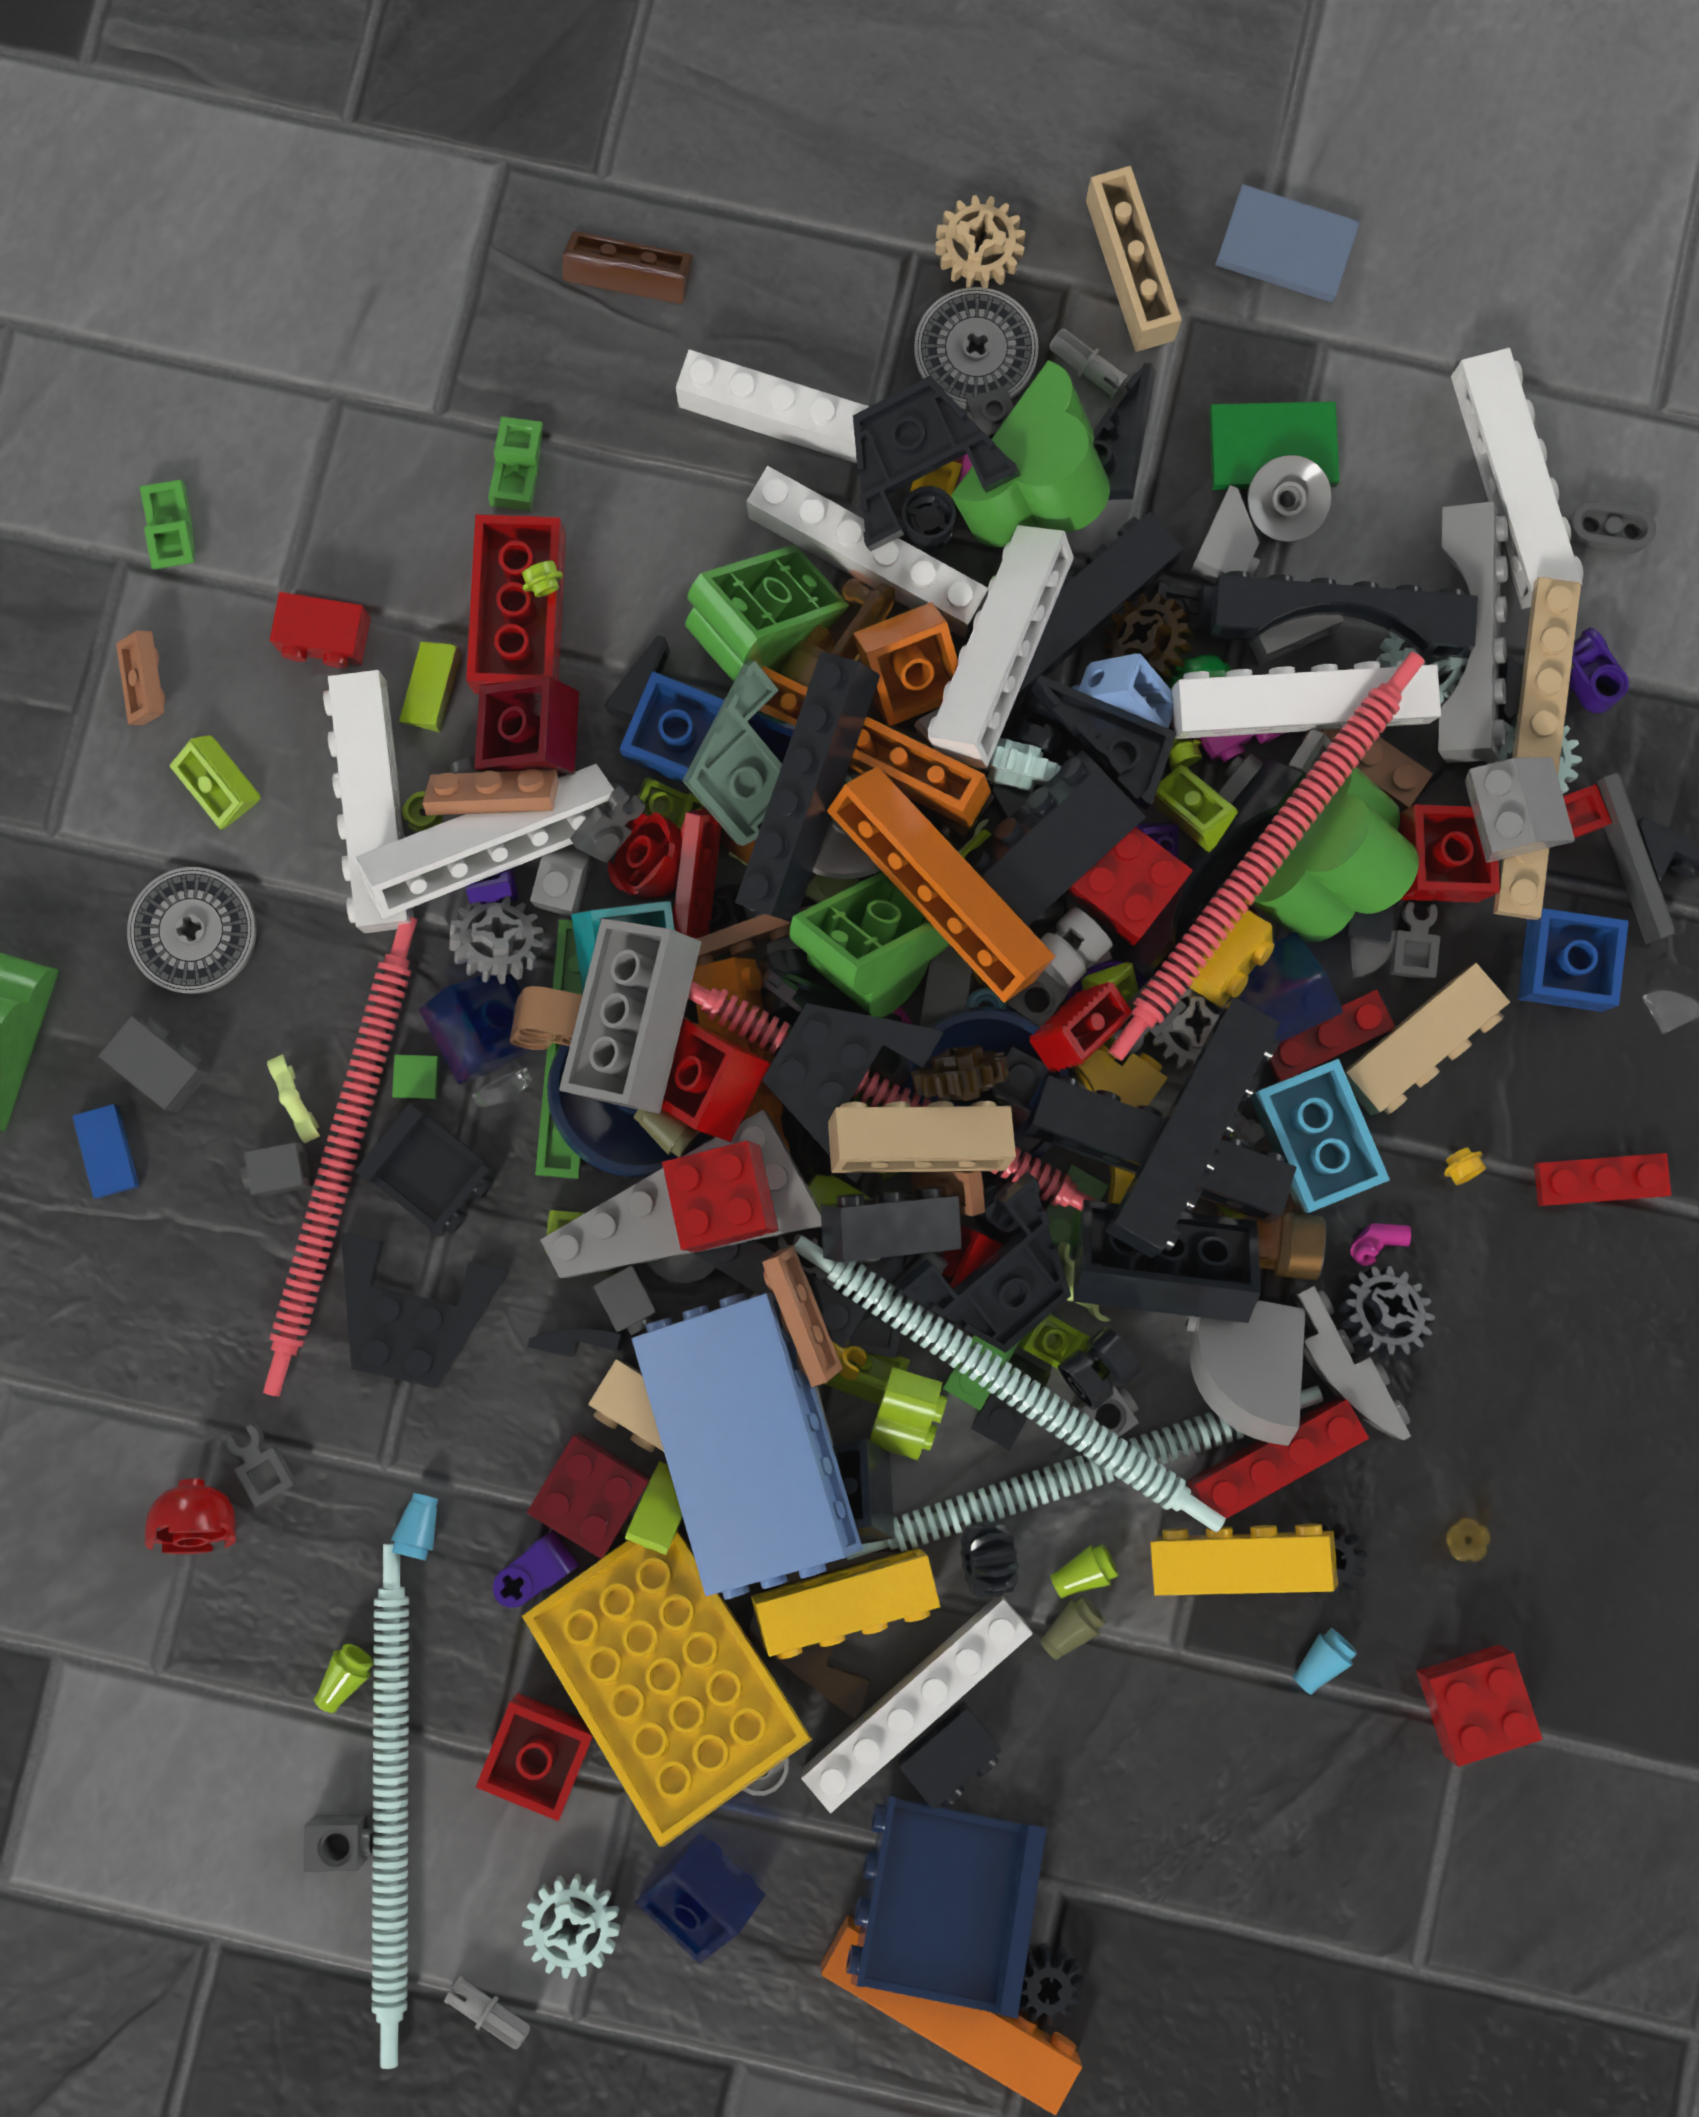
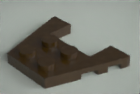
[746,1550,906,1720]

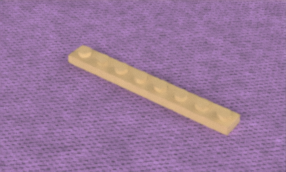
[1493,577,1581,920]

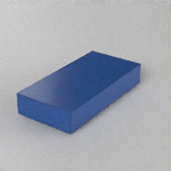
[72,1104,140,1199]

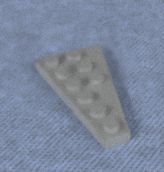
[540,1110,822,1278]

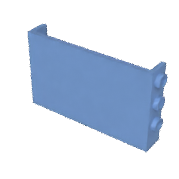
[631,1292,863,1600]

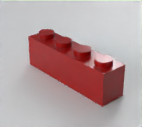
[1187,1397,1369,1519]

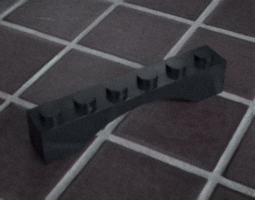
[1209,571,1478,658]
[1111,758,1307,982]

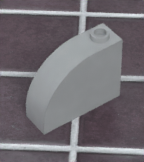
[1184,1300,1305,1446]

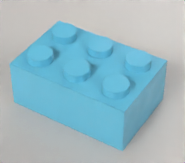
[1250,1059,1390,1214]

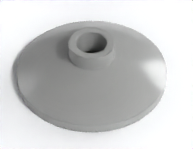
[1247,455,1332,542]

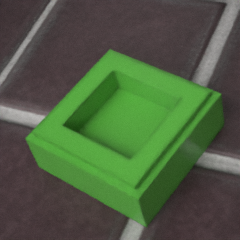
[392,1055,440,1100]

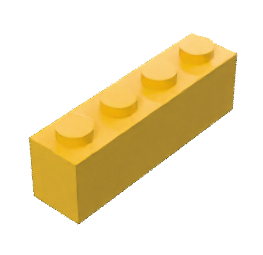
[1150,1524,1338,1596]
[751,1548,940,1659]

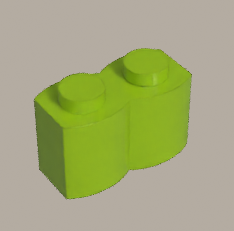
[869,1367,947,1461]

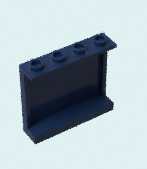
[846,1796,1046,2018]

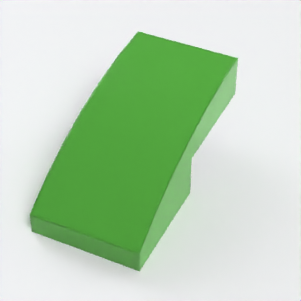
[488,416,543,511]
[139,480,196,570]

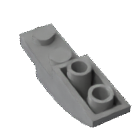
[1291,1286,1411,1440]

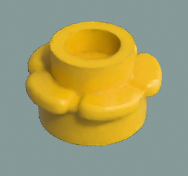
[1444,1147,1486,1185]

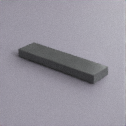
[1590,772,1675,944]

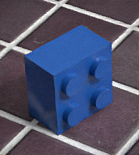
[619,671,724,785]
[1518,908,1629,1012]

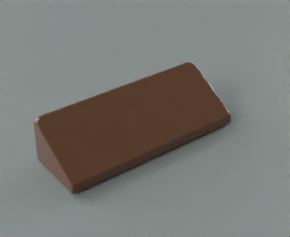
[563,231,693,304]

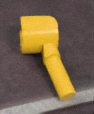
[831,1340,867,1380]

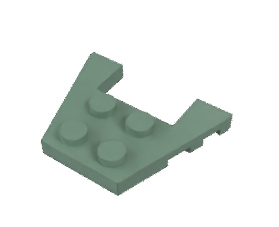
[682,660,852,846]

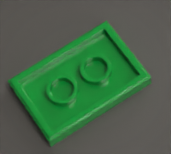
[1209,402,1340,490]

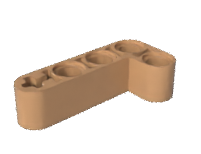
[510,986,690,1050]

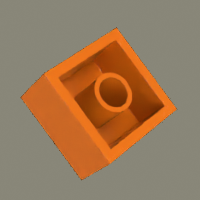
[853,602,958,727]

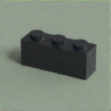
[820,1186,962,1262]

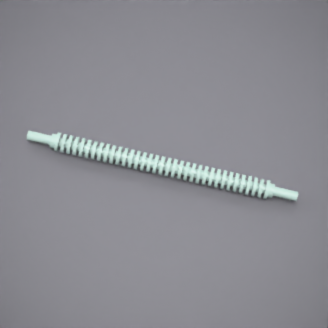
[794,1235,1226,1532]
[847,1385,1323,1560]
[372,1543,409,2069]

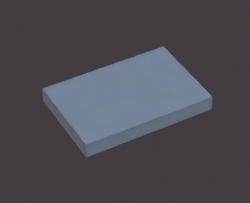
[1215,184,1360,303]

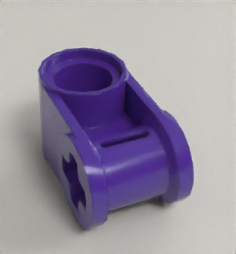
[1569,627,1629,713]
[493,1530,579,1608]

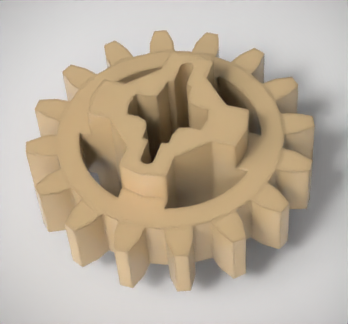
[935,195,1025,288]

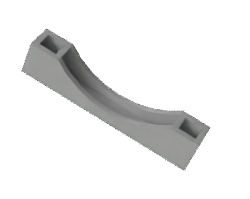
[1438,501,1508,763]

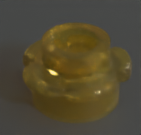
[1446,1518,1490,1562]

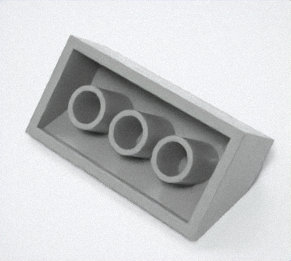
[559,919,702,1114]

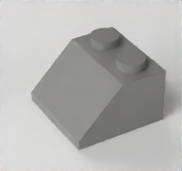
[1465,757,1575,863]

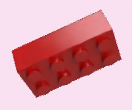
[466,514,566,694]

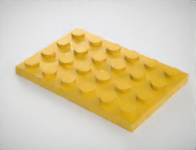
[522,1529,812,1847]

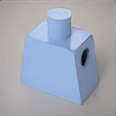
[1071,653,1174,729]

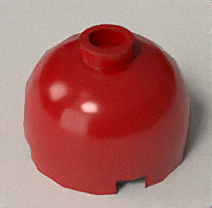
[608,812,682,900]
[145,1478,236,1554]

